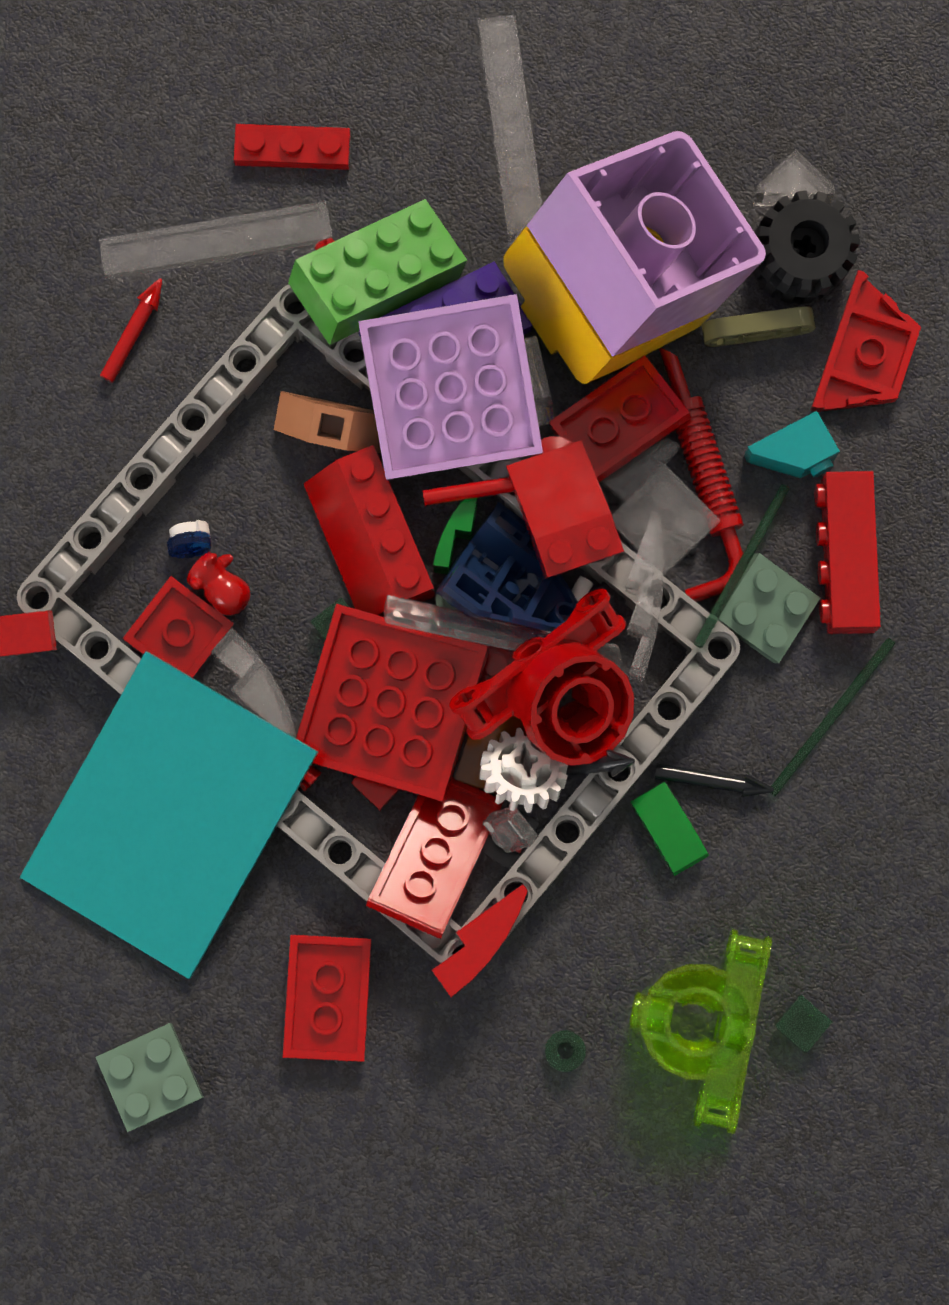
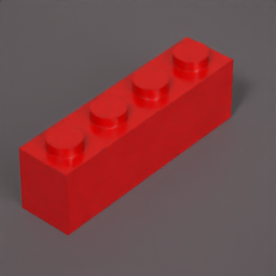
[814,471,881,634]

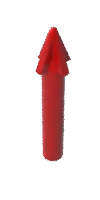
[100,278,162,383]

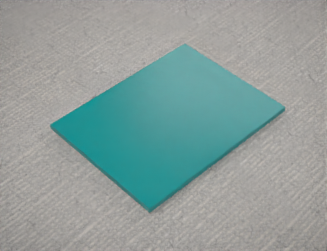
[20,651,319,979]

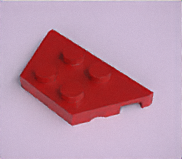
[810,270,921,412]

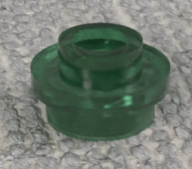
[545,1030,586,1072]

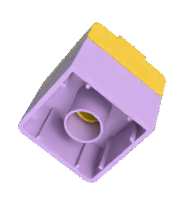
[503,131,766,384]

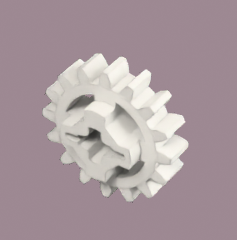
[479,728,568,813]

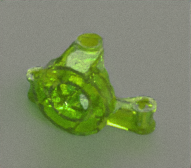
[629,929,772,1134]

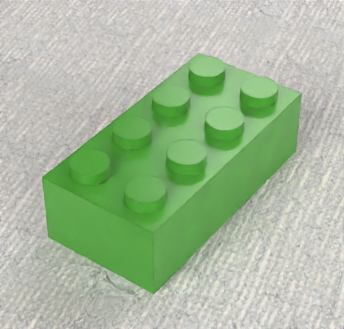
[288,199,467,345]

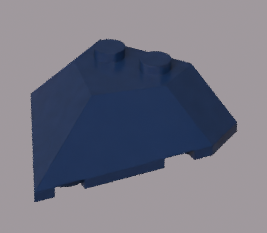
[436,502,578,632]

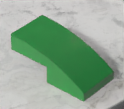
[433,498,478,575]
[631,782,709,876]

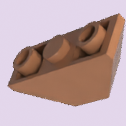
[274,391,381,453]

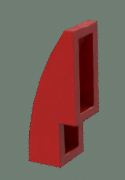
[432,884,528,998]

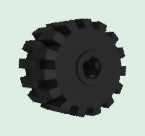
[753,190,860,304]

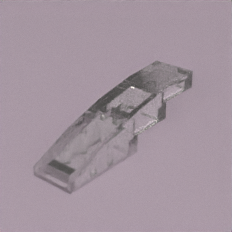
[625,511,664,682]

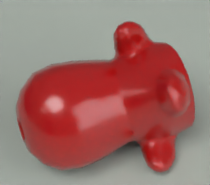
[187,552,251,616]

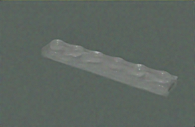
[478,15,542,240]

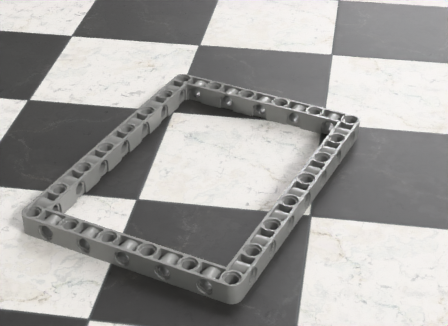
[17,285,740,964]

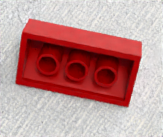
[303,445,435,617]

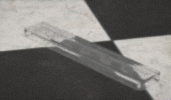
[99,201,333,279]
[384,595,622,668]

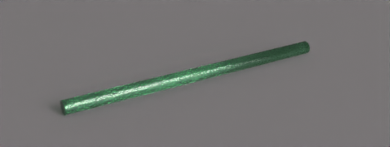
[694,484,789,648]
[770,638,895,797]

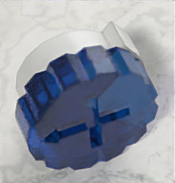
[167,520,211,558]

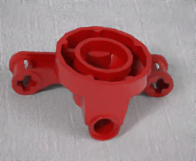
[449,588,634,766]

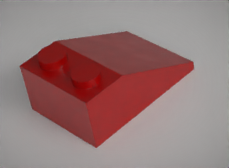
[506,440,624,579]

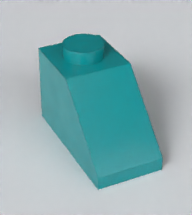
[744,411,840,478]

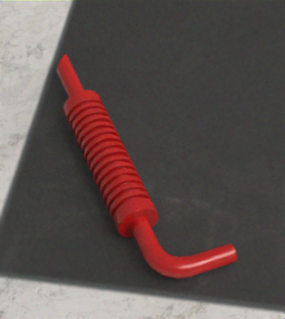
[659,348,746,602]

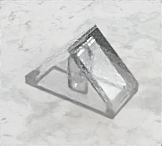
[753,149,835,206]

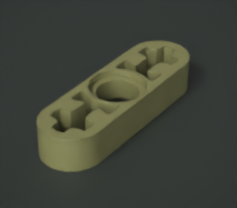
[701,307,816,347]

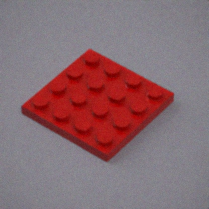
[296,604,490,802]

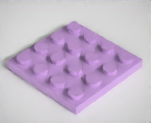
[358,294,543,480]

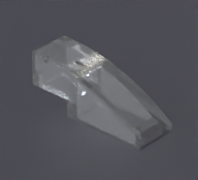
[211,628,297,738]

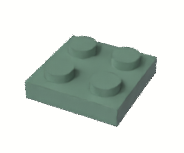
[714,553,820,663]
[95,1023,204,1132]

